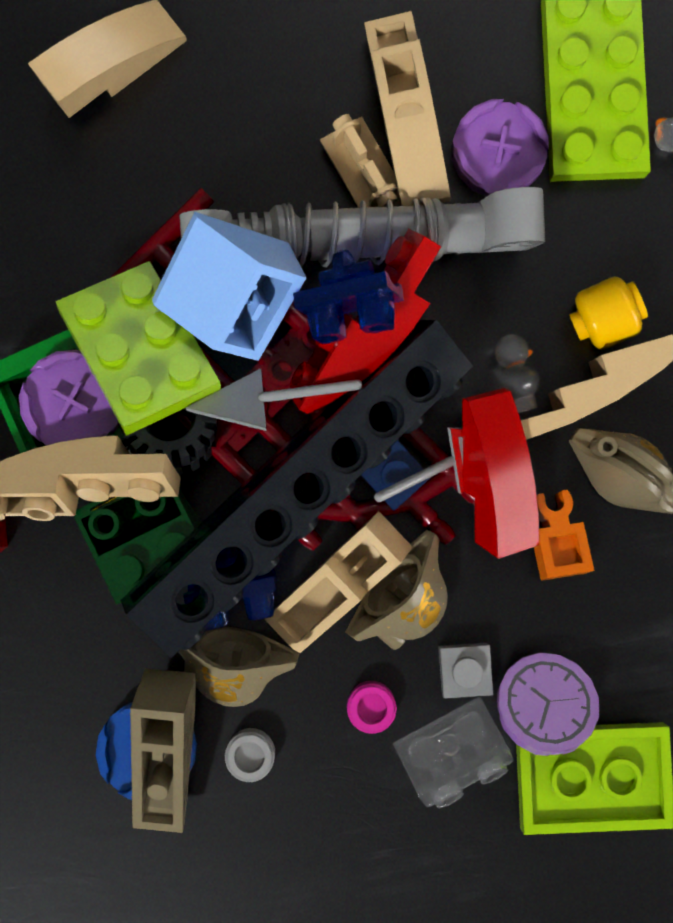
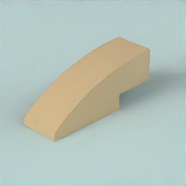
[28,0,187,118]
[265,511,413,653]

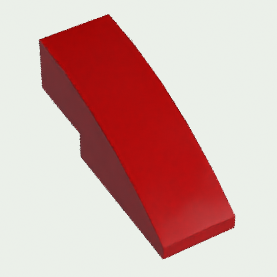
[462,388,539,559]

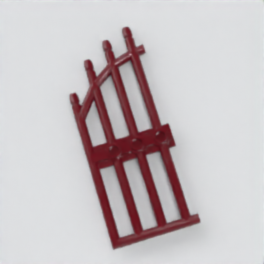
[110,188,475,551]

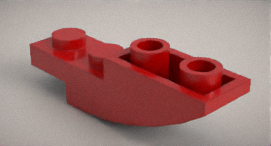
[290,228,441,414]

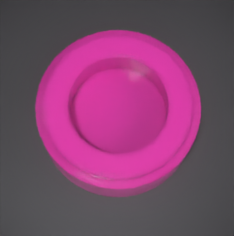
[347,681,397,734]

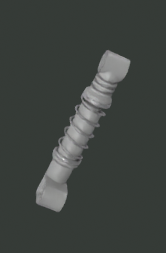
[179,187,545,268]

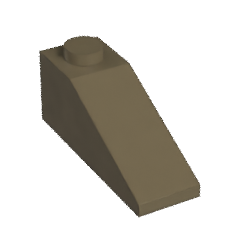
[130,668,196,833]

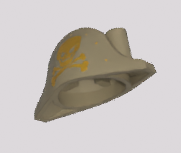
[568,428,673,514]
[345,530,448,650]
[178,626,300,707]

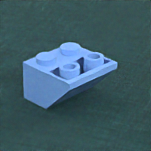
[152,212,306,361]

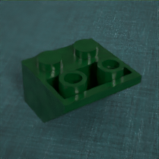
[74,488,201,605]

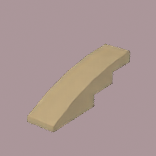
[521,334,673,440]

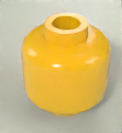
[569,276,648,350]

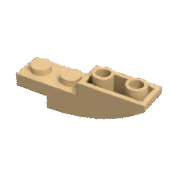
[364,11,451,206]
[0,436,181,521]

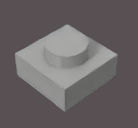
[438,643,493,698]

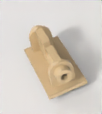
[320,114,401,208]

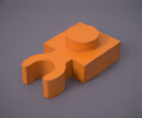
[534,490,595,581]

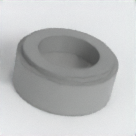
[225,728,275,782]

